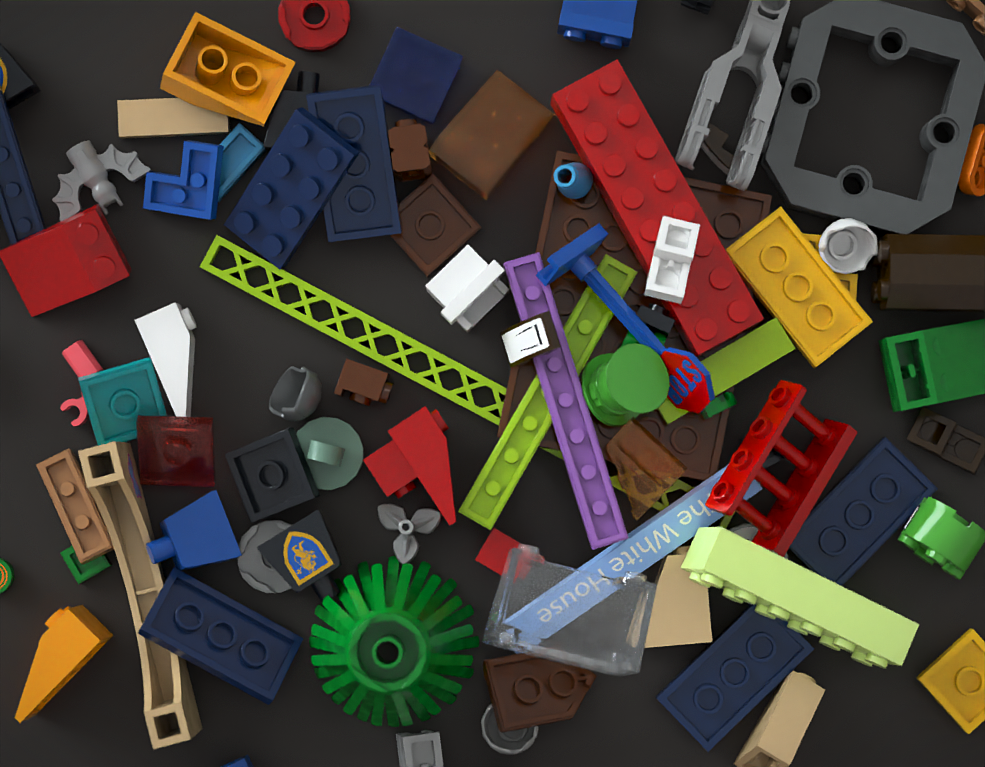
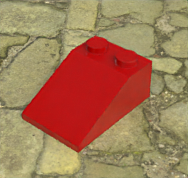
[0,204,131,317]
[388,406,457,526]

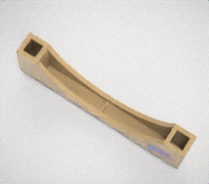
[78,441,203,749]

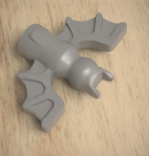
[52,140,152,221]

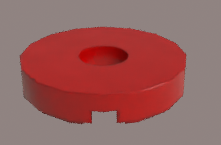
[278,0,351,52]

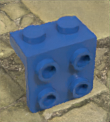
[557,0,638,49]

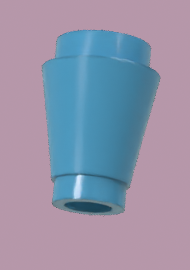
[554,162,593,199]

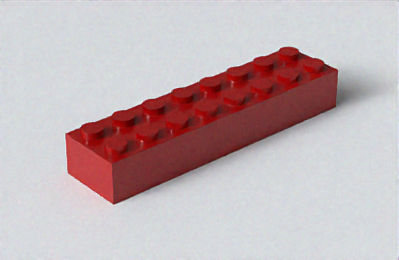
[550,59,764,358]

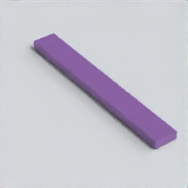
[503,252,629,550]

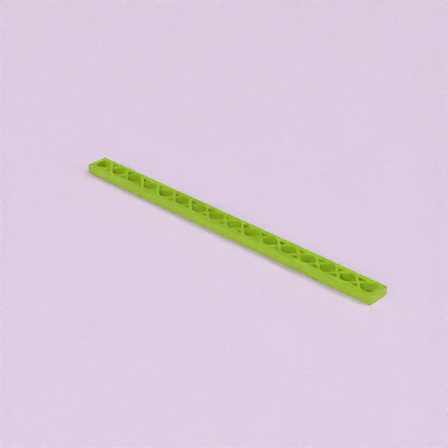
[200,235,735,529]

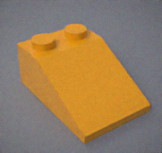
[160,12,296,127]
[15,605,114,723]

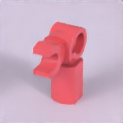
[60,340,104,427]

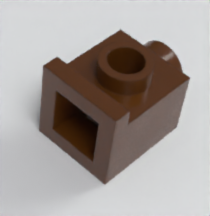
[334,358,393,406]

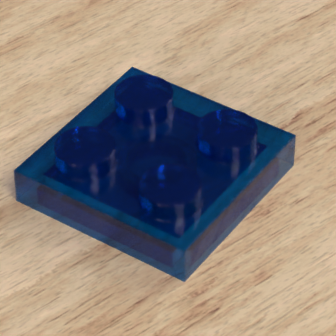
[370,27,463,125]

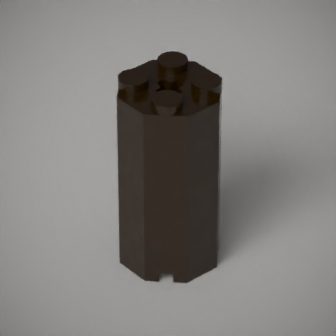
[871,234,985,312]

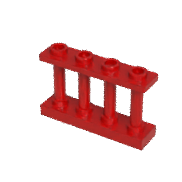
[705,380,858,557]

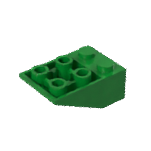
[878,319,985,412]

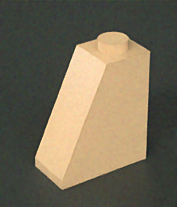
[635,545,712,648]
[734,671,825,767]

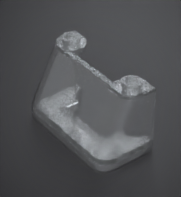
[482,544,657,677]

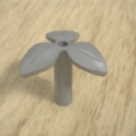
[377,504,442,564]

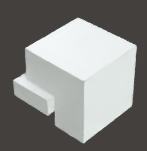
[425,245,510,333]

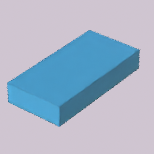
[218,123,266,202]

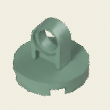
[296,417,364,490]

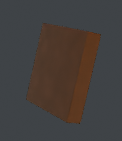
[390,174,482,277]

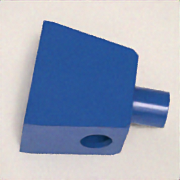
[146,490,242,571]

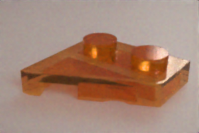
[606,417,687,521]

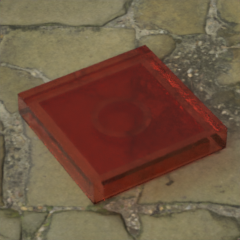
[136,415,216,487]

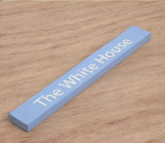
[496,464,763,654]

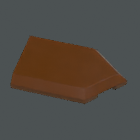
[483,647,597,733]

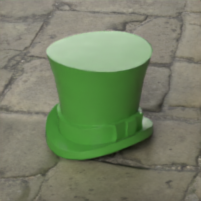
[581,343,669,427]

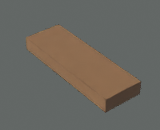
[36,448,114,564]

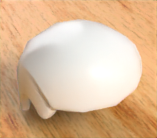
[818,218,878,275]

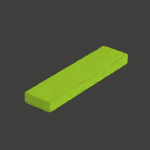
[657,317,795,425]

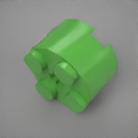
[897,497,985,580]

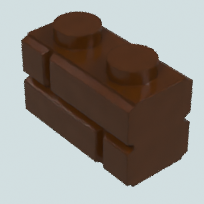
[388,119,432,182]

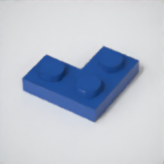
[143,140,224,220]

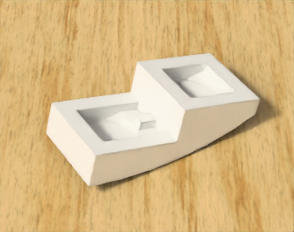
[644,216,700,304]

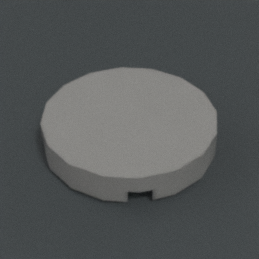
[237,520,292,593]

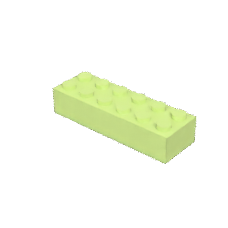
[681,527,919,669]

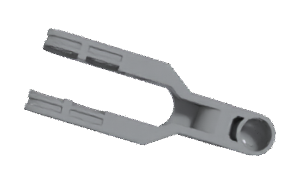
[675,0,790,191]

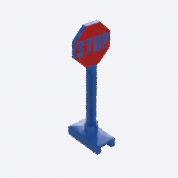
[536,223,715,414]

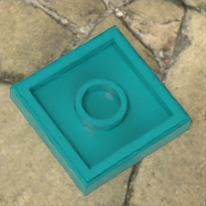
[78,357,171,446]

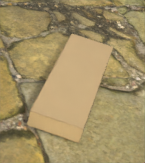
[117,98,230,139]

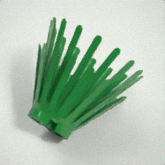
[309,556,480,727]

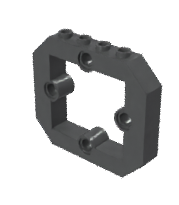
[761,0,985,235]

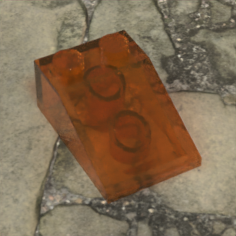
[429,70,555,200]

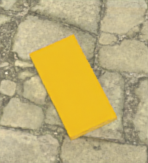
[726,206,873,368]

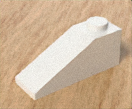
[135,302,197,423]

